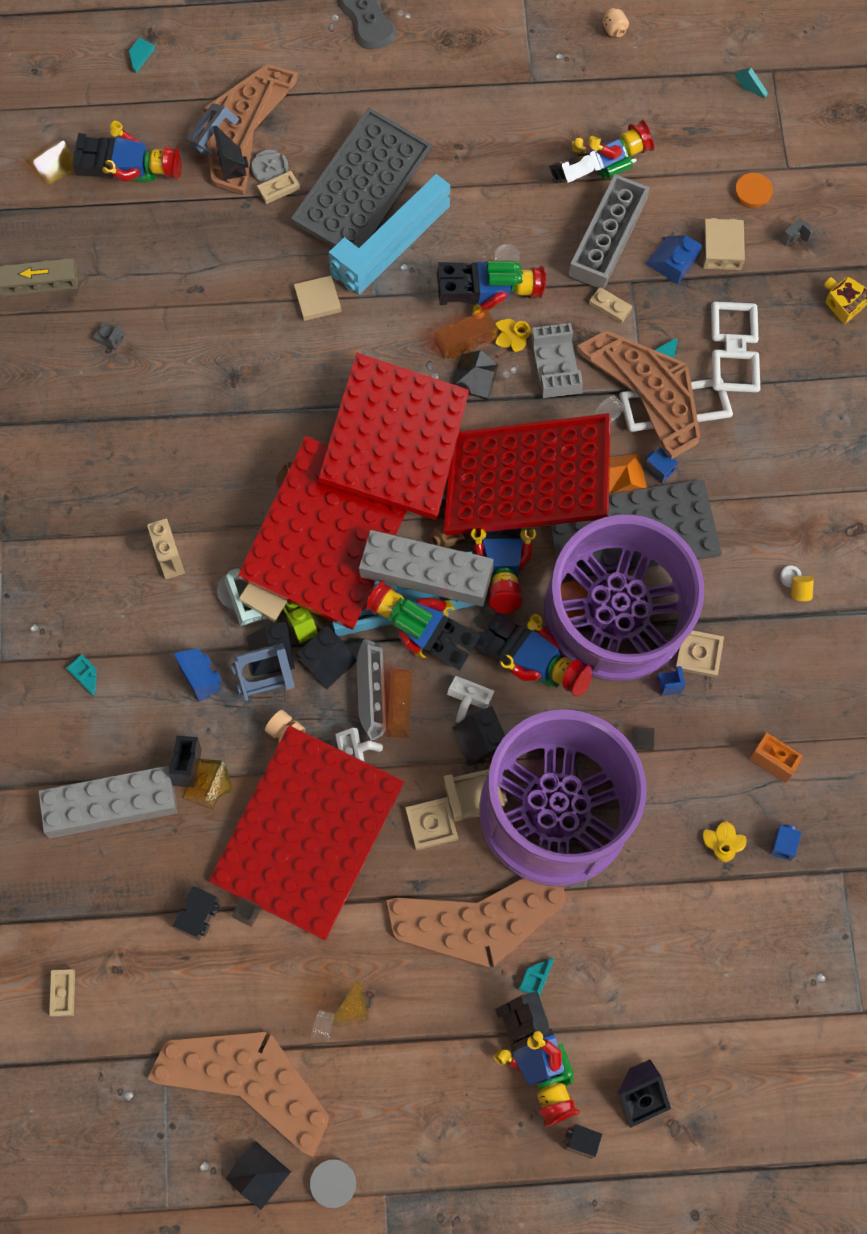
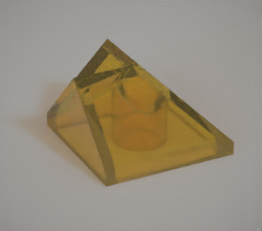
[182,759,233,810]

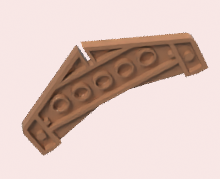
[202,65,298,195]
[577,331,700,459]
[386,878,566,969]
[147,1032,329,1157]

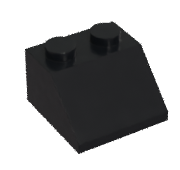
[296,626,357,689]
[452,706,505,766]

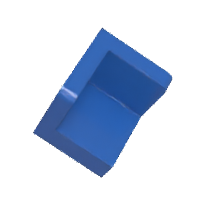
[657,666,685,696]

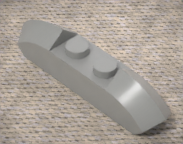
[357,638,386,741]

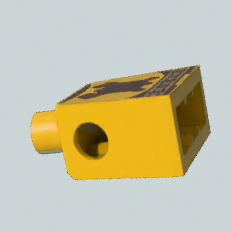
[824,277,867,325]

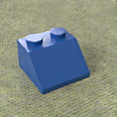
[646,235,702,284]
[174,649,222,702]

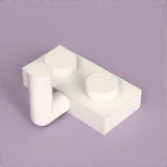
[447,676,494,723]
[335,728,383,762]

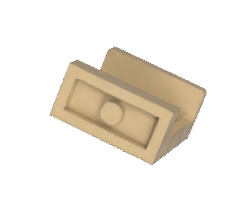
[703,218,745,270]
[147,518,185,579]
[443,767,507,822]

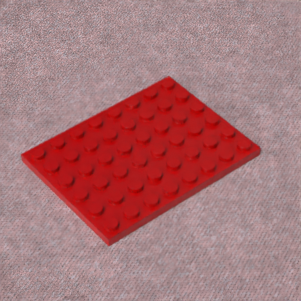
[317,352,469,520]
[444,413,611,536]
[237,436,407,630]
[208,725,405,941]

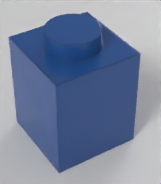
[644,447,678,484]
[770,824,802,861]

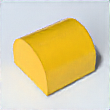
[791,576,814,601]

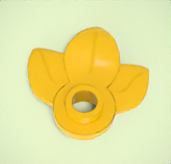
[496,319,531,352]
[703,821,746,862]

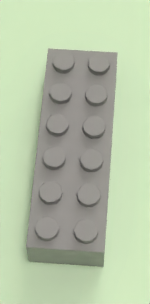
[569,174,650,289]
[359,530,494,606]
[39,766,178,839]

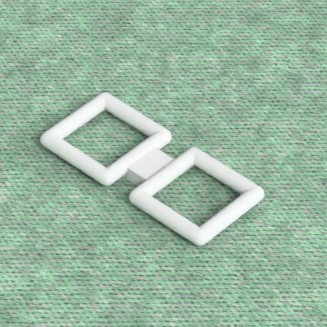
[711,302,760,392]
[619,378,733,432]

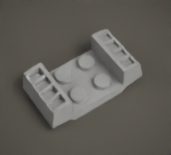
[531,323,583,398]

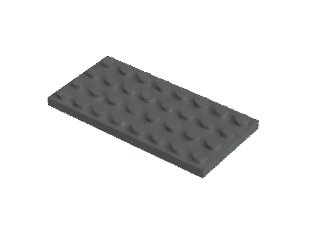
[291,107,433,248]
[549,480,722,580]

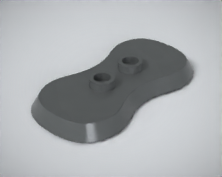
[339,0,397,49]

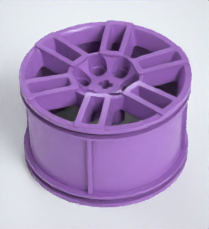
[544,515,704,681]
[479,710,647,887]

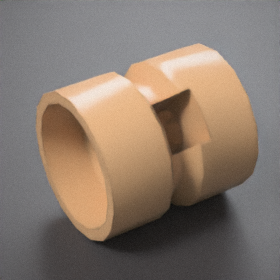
[265,710,306,743]

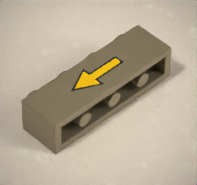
[0,258,78,297]

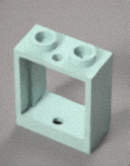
[224,568,266,626]

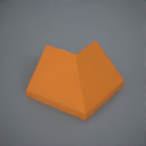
[609,453,647,494]

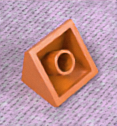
[749,733,803,783]

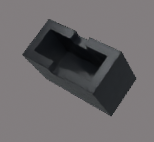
[169,736,202,787]
[173,886,220,941]
[563,1124,602,1159]

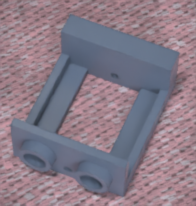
[186,103,239,156]
[231,643,295,701]

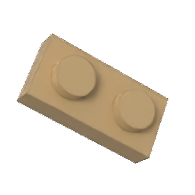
[257,171,300,204]
[589,287,632,324]
[49,969,75,1017]

